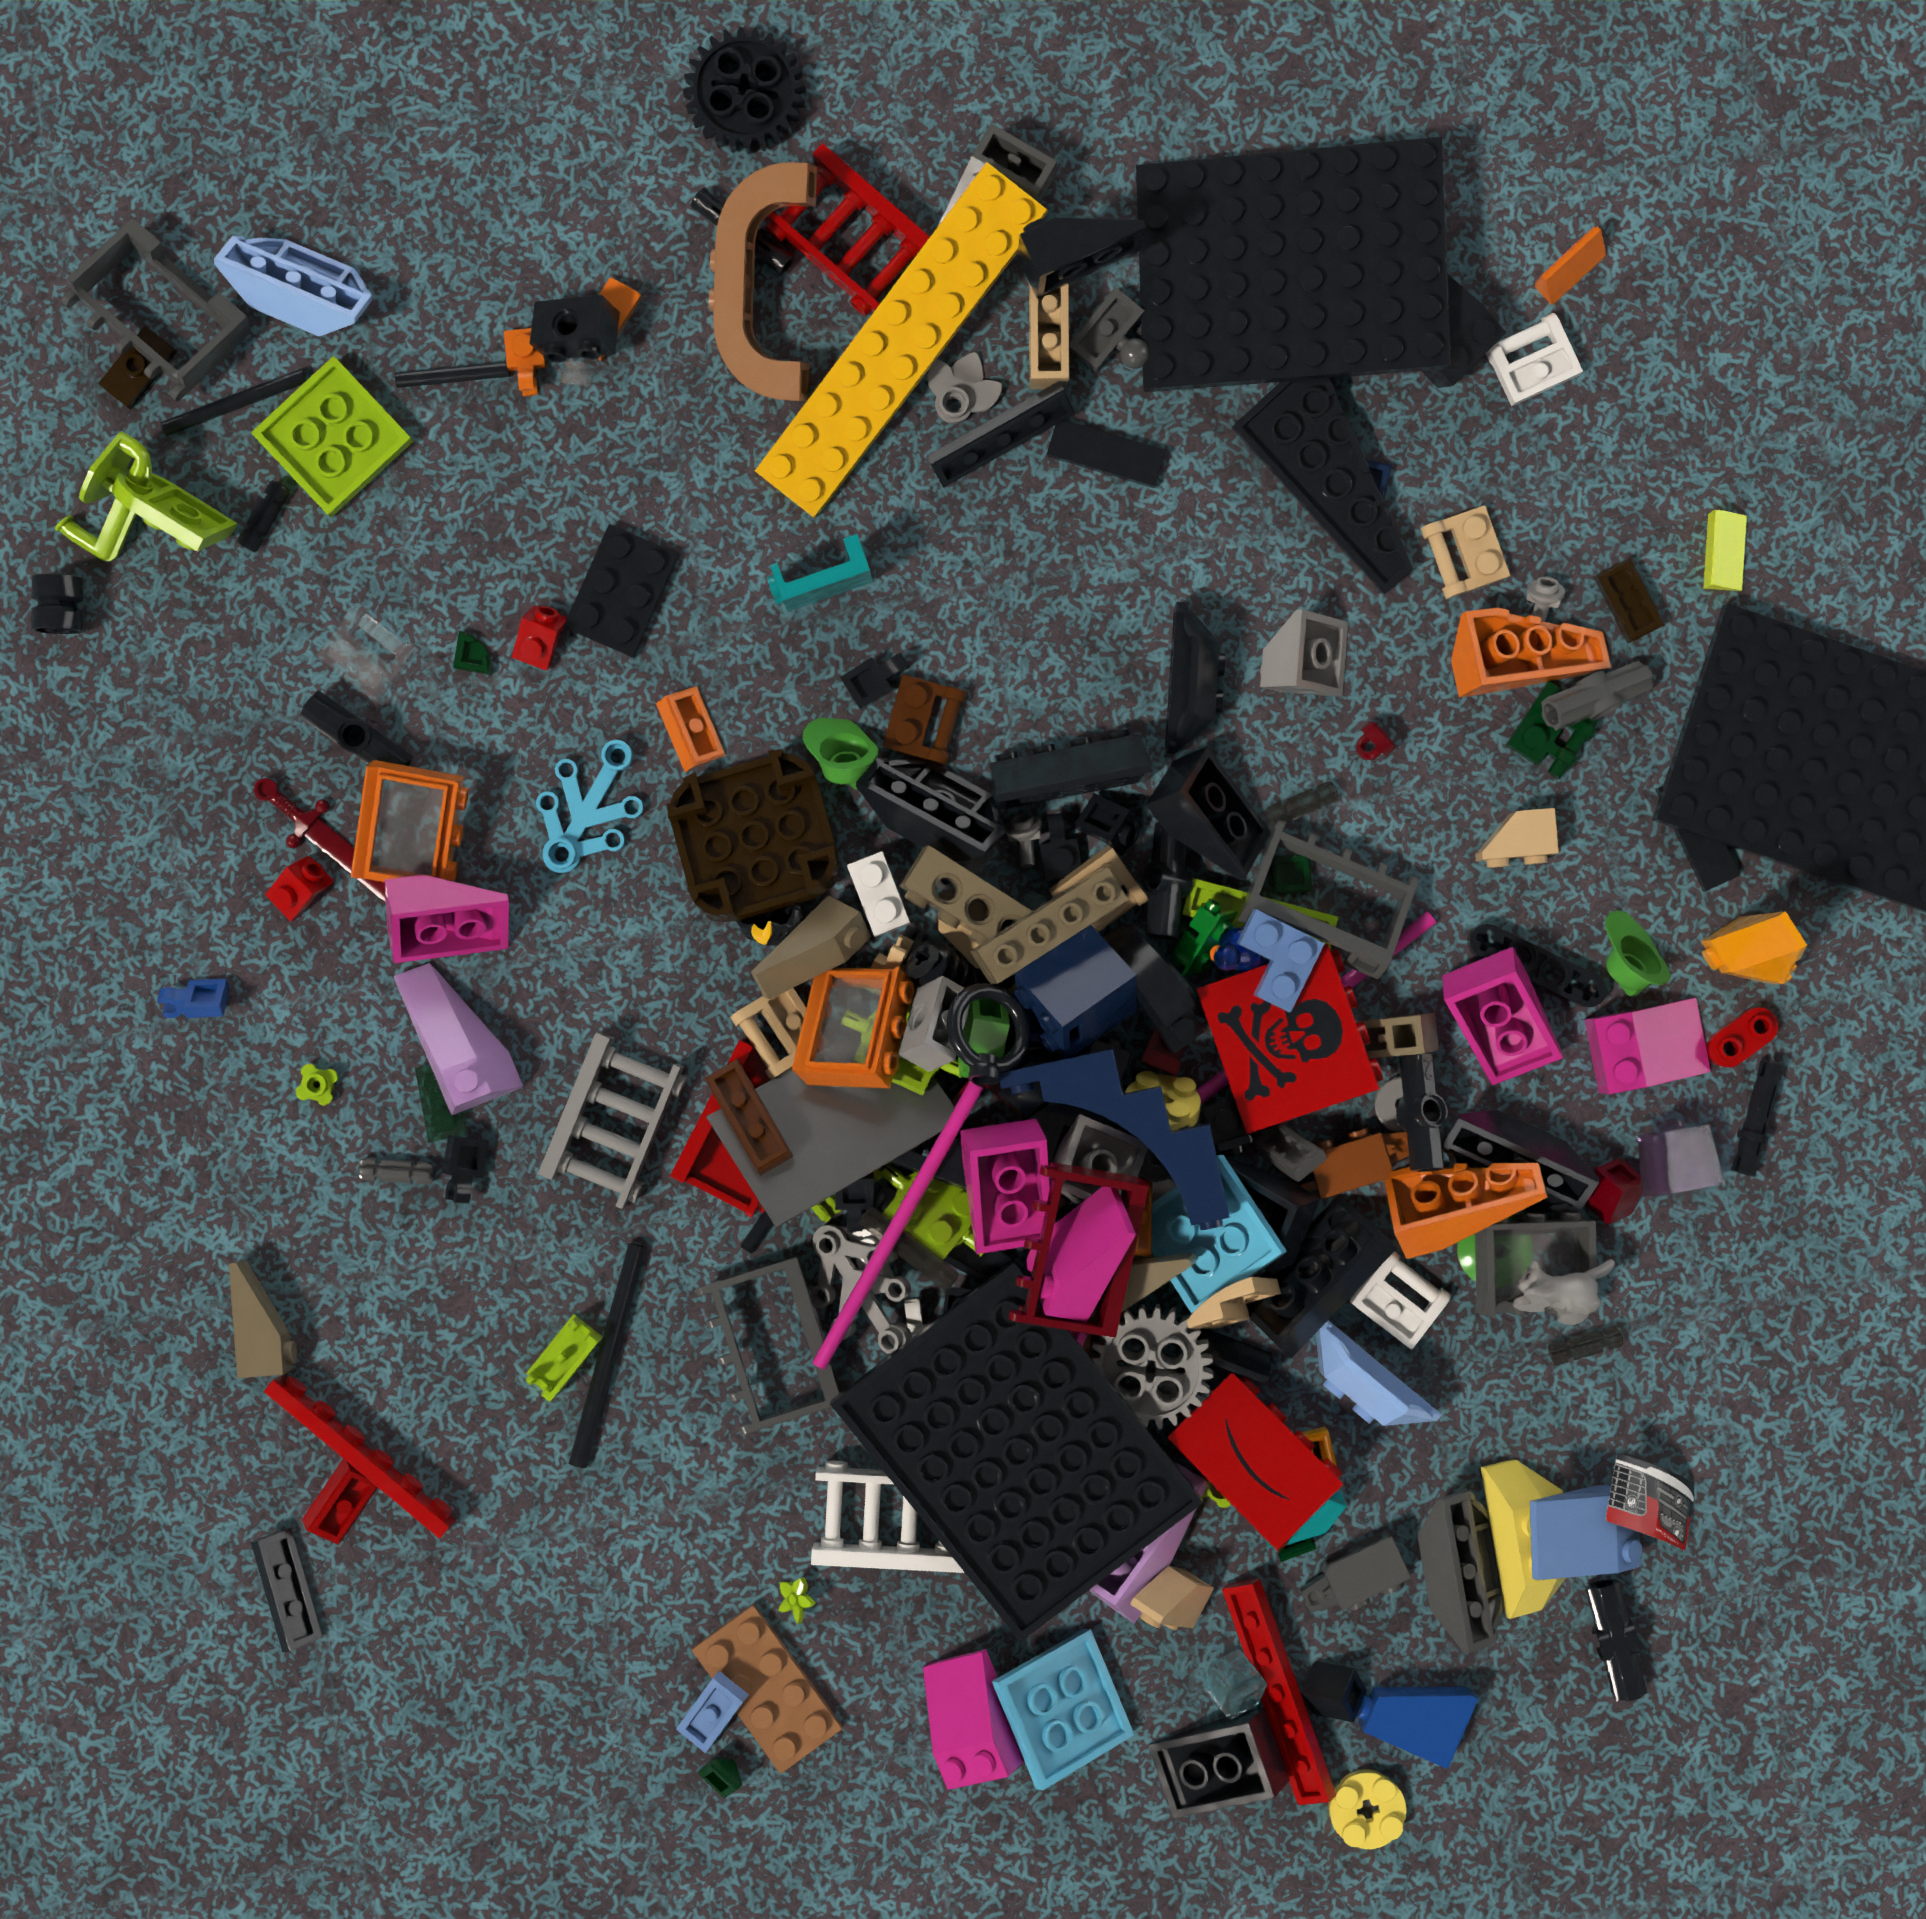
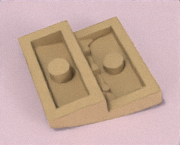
[1187,1277,1281,1329]

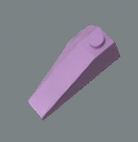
[394,963,523,1115]
[1089,1463,1208,1624]

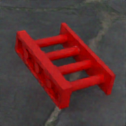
[764,143,930,317]

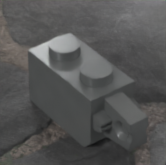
[1300,1529,1411,1613]

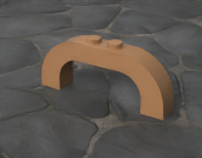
[709,162,817,401]

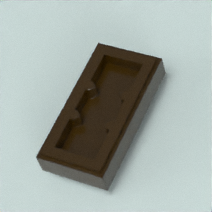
[98,325,178,410]
[1593,558,1665,644]

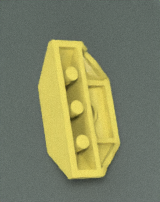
[1480,1459,1566,1619]

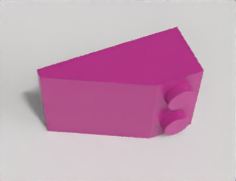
[385,875,509,963]
[1442,947,1563,1086]
[1584,998,1711,1095]
[960,1119,1050,1254]
[1027,1186,1136,1322]
[923,1649,1024,1790]

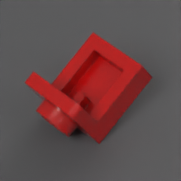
[512,605,567,671]
[265,856,334,922]

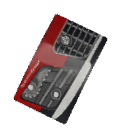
[1606,1453,1694,1551]

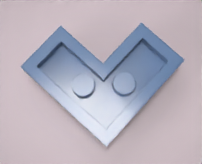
[1237,909,1325,1013]

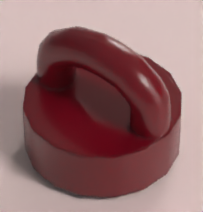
[1356,721,1396,760]

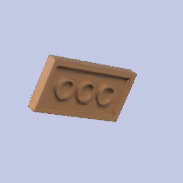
[691,1603,843,1774]

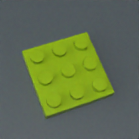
[251,356,414,518]

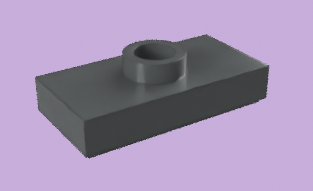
[1250,1123,1327,1182]

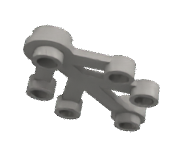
[810,1224,912,1355]

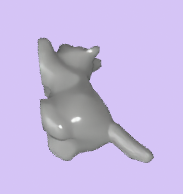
[1513,1259,1615,1325]

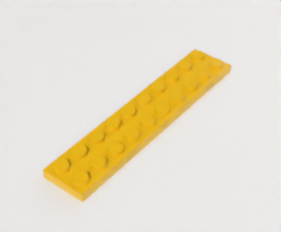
[755,162,1048,518]

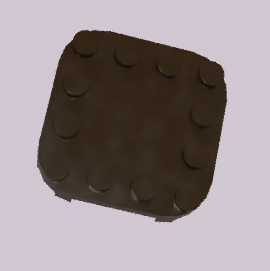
[667,749,839,922]

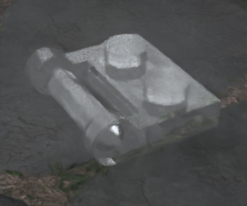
[316,603,418,703]

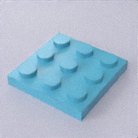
[1152,1155,1287,1313]
[991,1629,1134,1790]

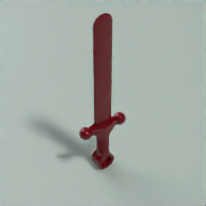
[254,778,386,901]

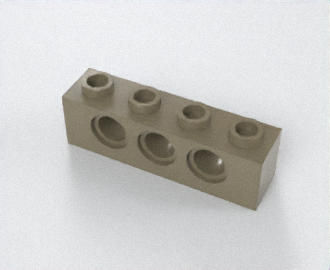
[900,845,1032,945]
[970,867,1128,984]

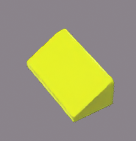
[1703,510,1747,591]

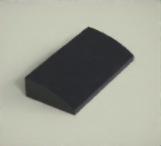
[1246,1195,1397,1358]

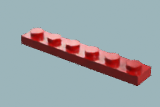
[263,1375,456,1539]
[1222,1578,1337,1805]

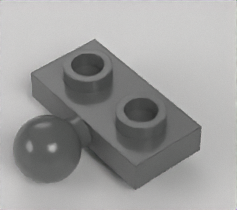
[1069,287,1149,372]

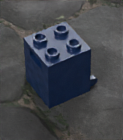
[1014,925,1137,1059]

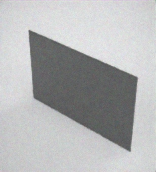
[706,1031,955,1228]

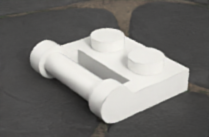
[1486,313,1583,407]
[1349,1251,1452,1350]

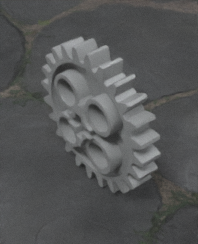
[1090,1304,1213,1429]

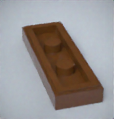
[705,1059,793,1176]

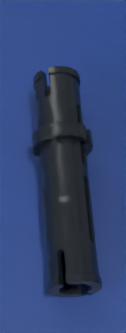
[691,187,794,276]
[1731,1061,1785,1177]

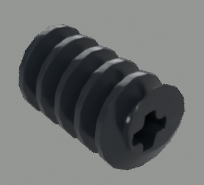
[905,939,988,988]

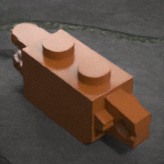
[1278,1127,1409,1199]

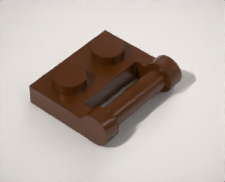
[882,674,968,765]

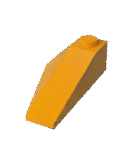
[1701,911,1807,984]

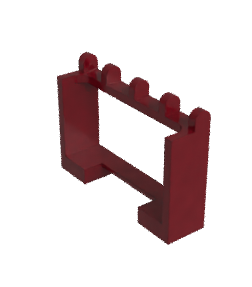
[1008,1162,1149,1338]

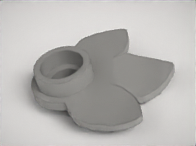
[927,352,1002,424]

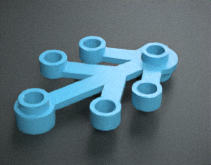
[536,740,644,873]

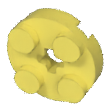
[1125,1071,1201,1131]
[1329,1769,1406,1849]

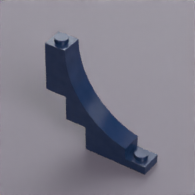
[1000,1048,1230,1230]

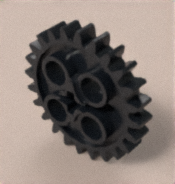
[683,27,806,154]

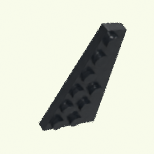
[1232,378,1413,595]

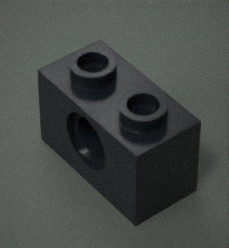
[530,295,620,363]

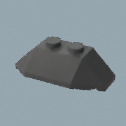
[1417,1490,1504,1653]

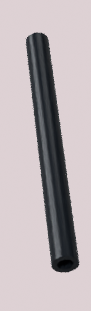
[569,1243,647,1468]

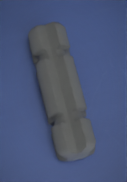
[358,1158,435,1185]

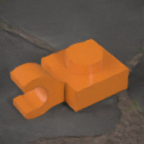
[504,328,547,397]

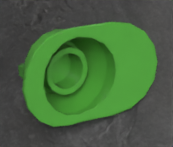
[802,718,879,790]
[1605,910,1671,996]

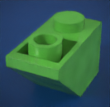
[958,998,1010,1078]

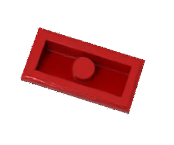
[302,1459,377,1545]

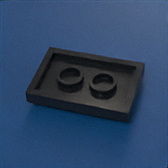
[564,524,679,659]

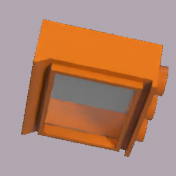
[351,760,469,882]
[792,967,914,1089]

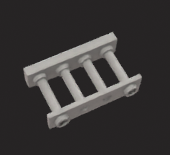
[538,1032,687,1209]

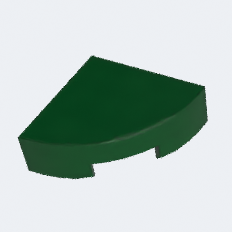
[453,631,492,676]

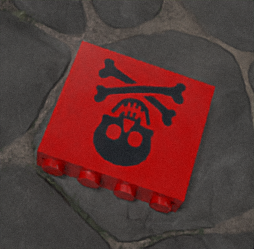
[1197,943,1384,1134]

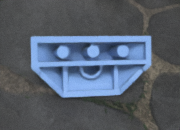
[214,236,372,336]
[1316,1320,1442,1426]

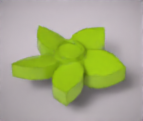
[778,1577,816,1624]

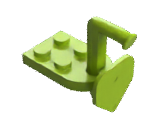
[55,431,238,561]

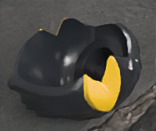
[735,903,805,946]

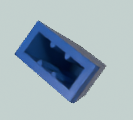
[1356,1686,1478,1769]

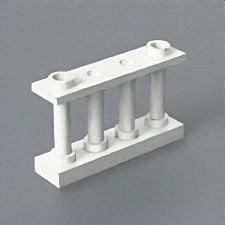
[811,1460,964,1573]

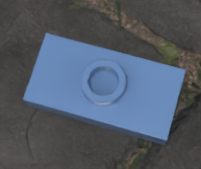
[676,1671,749,1753]

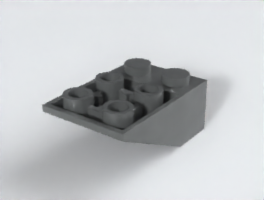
[938,123,1057,226]

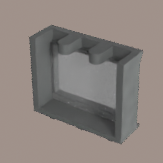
[1475,1211,1598,1317]

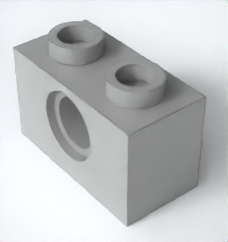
[898,976,970,1072]

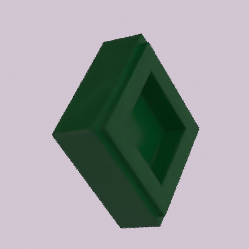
[1271,854,1312,894]

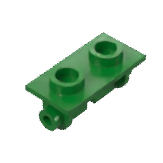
[1172,899,1238,977]

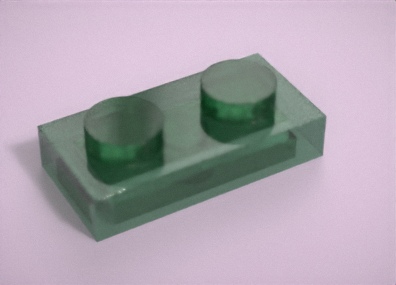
[415,1065,468,1143]

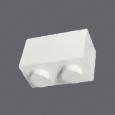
[847,852,911,937]

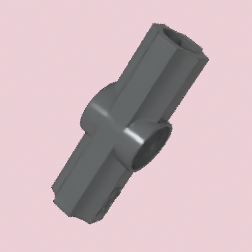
[1541,661,1653,731]

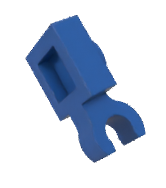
[157,979,229,1018]

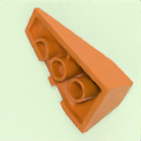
[1451,608,1612,697]
[1384,1163,1547,1259]

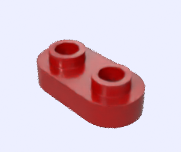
[1706,1007,1778,1068]

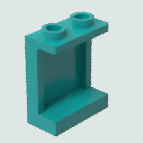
[766,534,873,612]

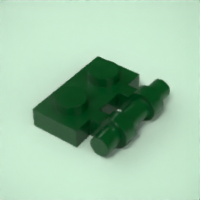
[1505,681,1601,780]

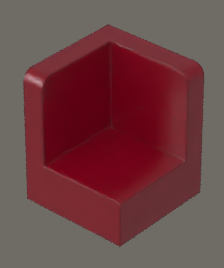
[1139,1025,1186,1075]
[1585,1157,1648,1225]

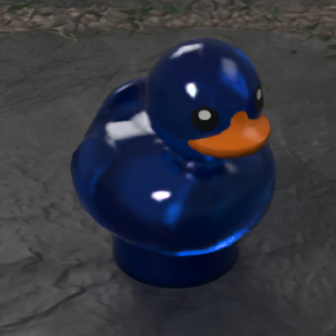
[1210,926,1265,972]

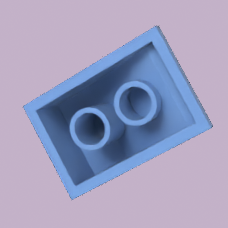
[1530,1485,1642,1580]

